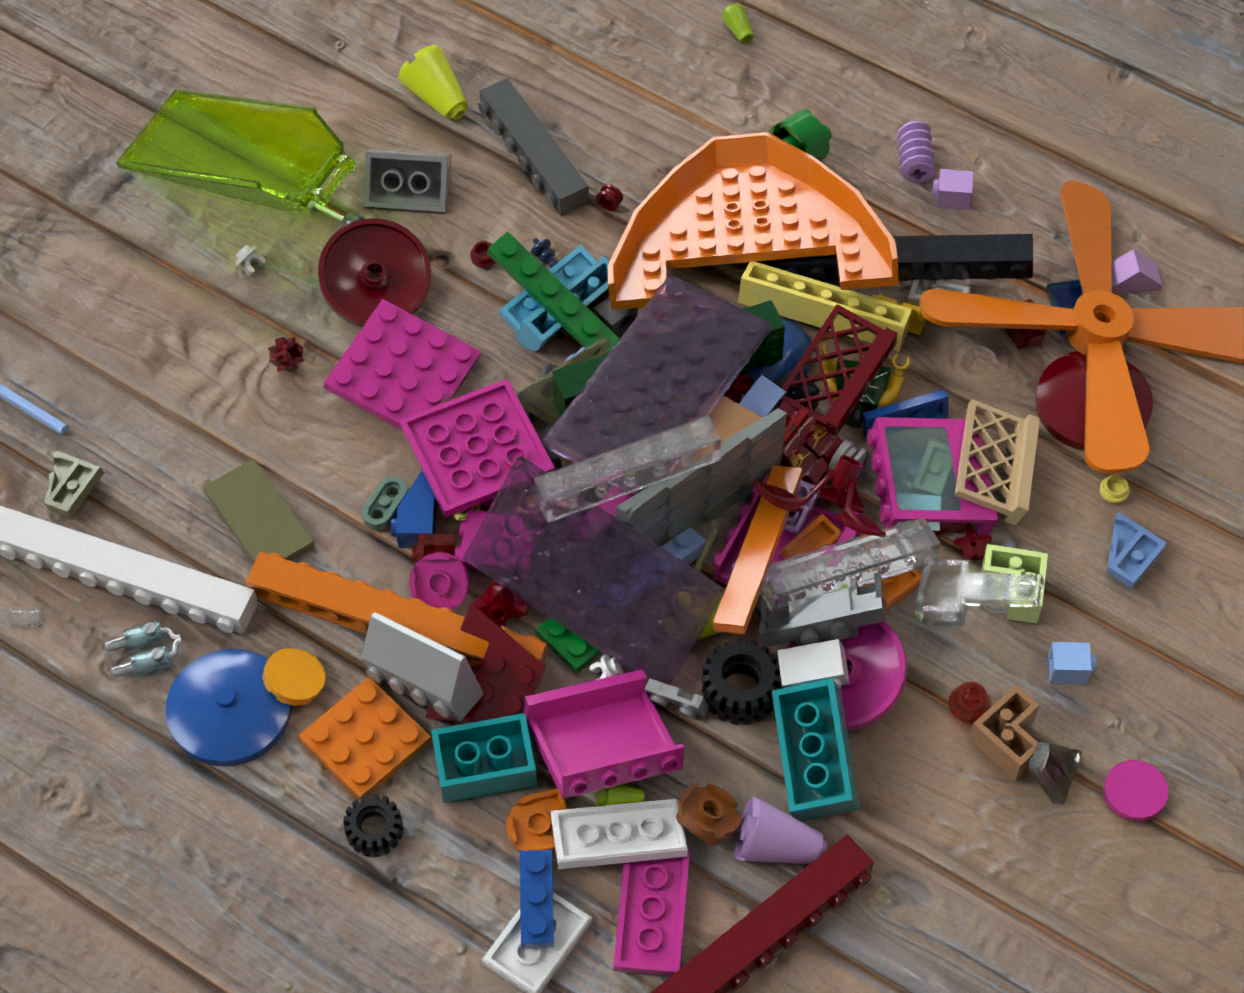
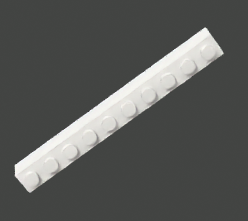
[0,506,258,634]

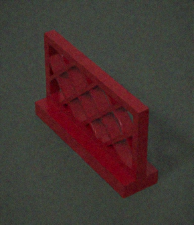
[779,304,897,437]

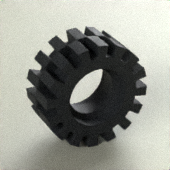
[343,794,403,857]

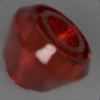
[948,682,991,723]

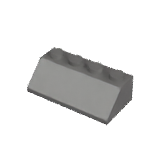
[361,612,484,722]

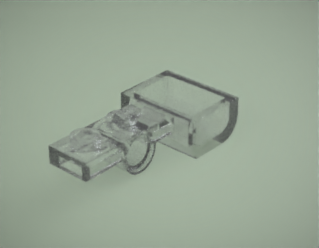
[914,559,1044,626]

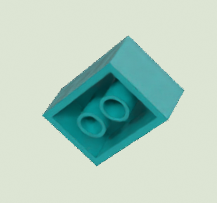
[431,713,537,803]

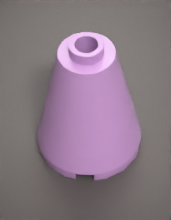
[734,797,827,864]

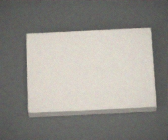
[482,892,592,993]

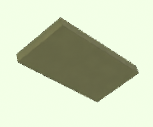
[202,459,315,563]

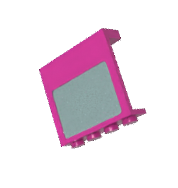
[867,417,998,535]

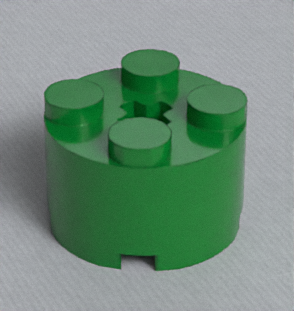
[769,109,832,161]

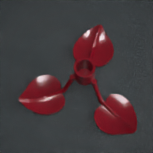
[753,455,886,538]

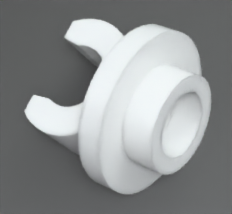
[235,245,266,276]
[589,654,623,680]

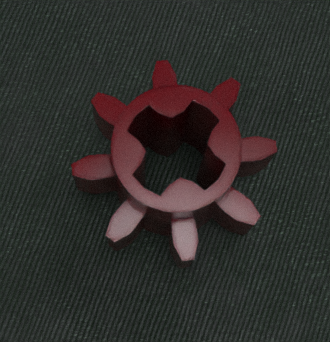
[268,337,304,372]

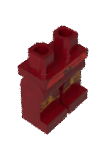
[772,400,844,485]

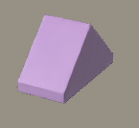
[1112,249,1162,293]

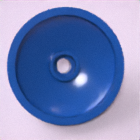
[738,318,813,386]

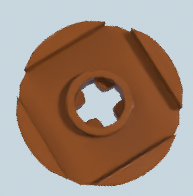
[676,783,742,846]

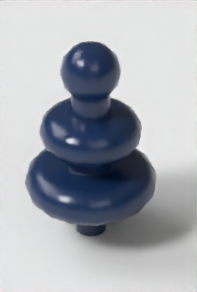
[531,238,558,269]

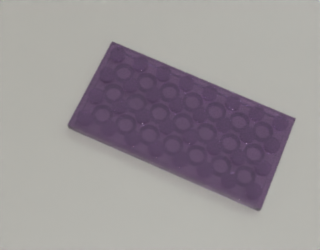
[543,274,771,494]
[462,456,726,685]

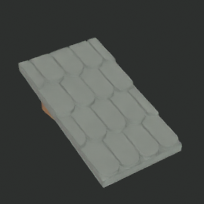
[616,391,787,571]

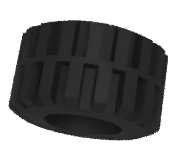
[702,639,781,725]

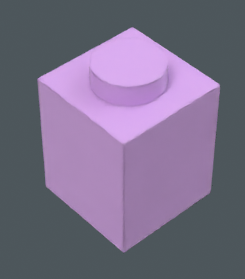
[932,169,973,210]

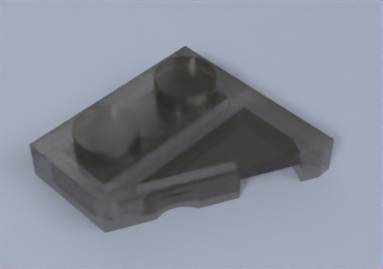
[1029,742,1082,804]

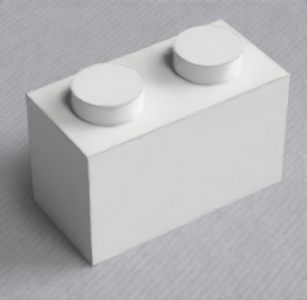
[777,639,850,688]

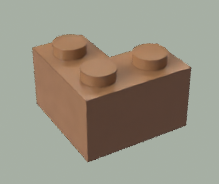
[969,685,1042,782]

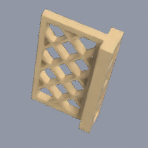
[954,399,1040,526]

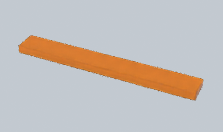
[713,465,803,634]

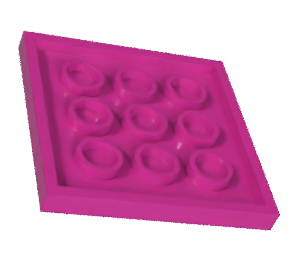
[323,299,481,430]
[399,379,555,518]

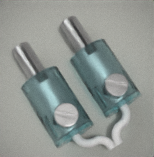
[105,619,182,678]

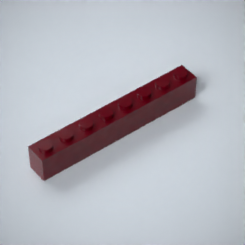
[651,834,874,993]

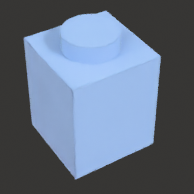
[1048,642,1096,685]

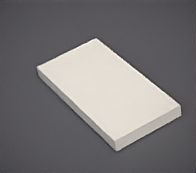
[551,799,688,869]

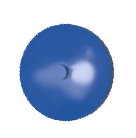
[165,649,292,766]

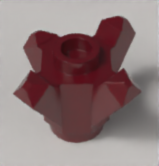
[471,579,528,627]

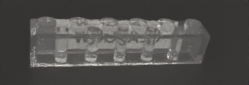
[534,416,721,522]
[760,517,941,614]

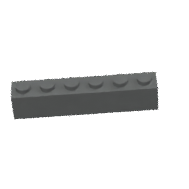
[478,78,589,216]

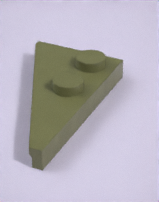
[516,337,612,429]

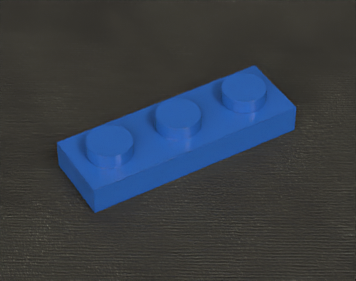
[863,389,949,440]
[520,850,554,948]

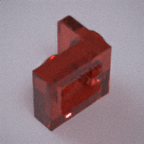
[412,534,456,563]

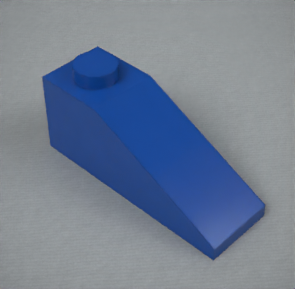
[391,471,437,548]

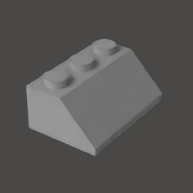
[364,149,452,212]

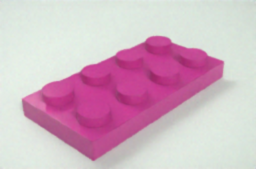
[613,848,690,976]

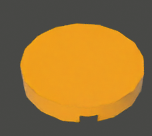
[262,648,326,706]

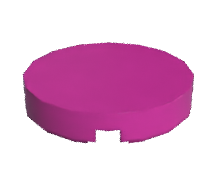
[409,552,470,610]
[1103,760,1168,823]

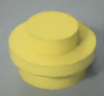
[1099,475,1130,504]

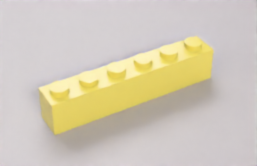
[738,262,912,352]

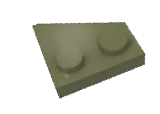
[44,451,104,518]

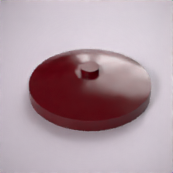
[318,218,431,327]
[1035,351,1153,451]

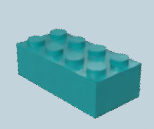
[772,678,860,821]

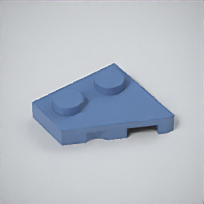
[1106,512,1167,589]

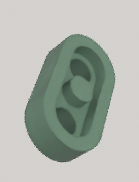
[362,476,407,530]

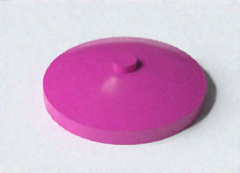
[788,621,907,731]

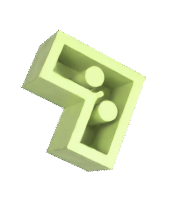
[979,544,1048,624]

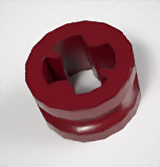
[596,184,624,211]

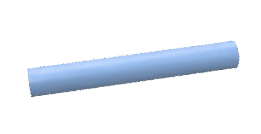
[0,384,69,435]

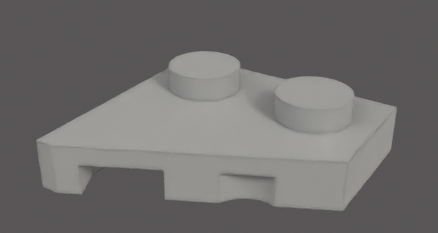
[644,678,709,720]

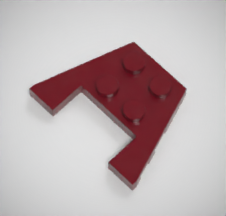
[425,604,547,722]

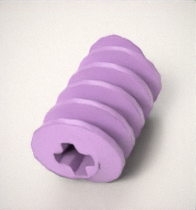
[897,121,936,183]

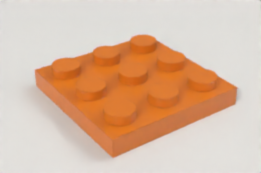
[298,677,432,802]

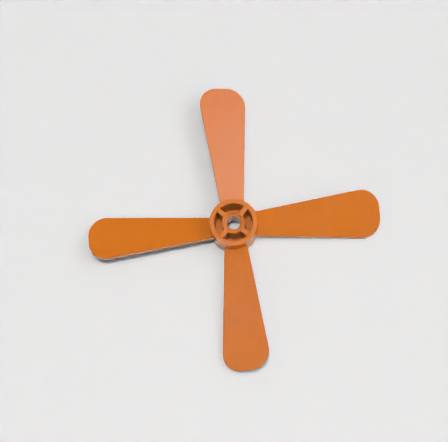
[919,180,1244,474]

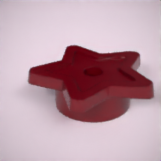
[953,527,992,561]

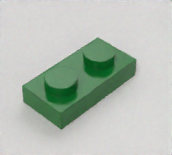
[535,611,599,674]

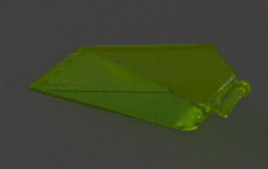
[116,89,356,213]

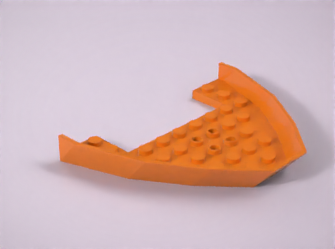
[608,132,898,310]

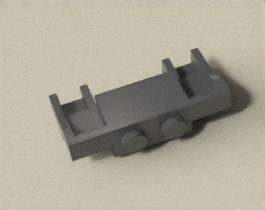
[759,572,887,647]

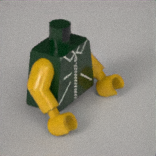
[821,342,911,428]

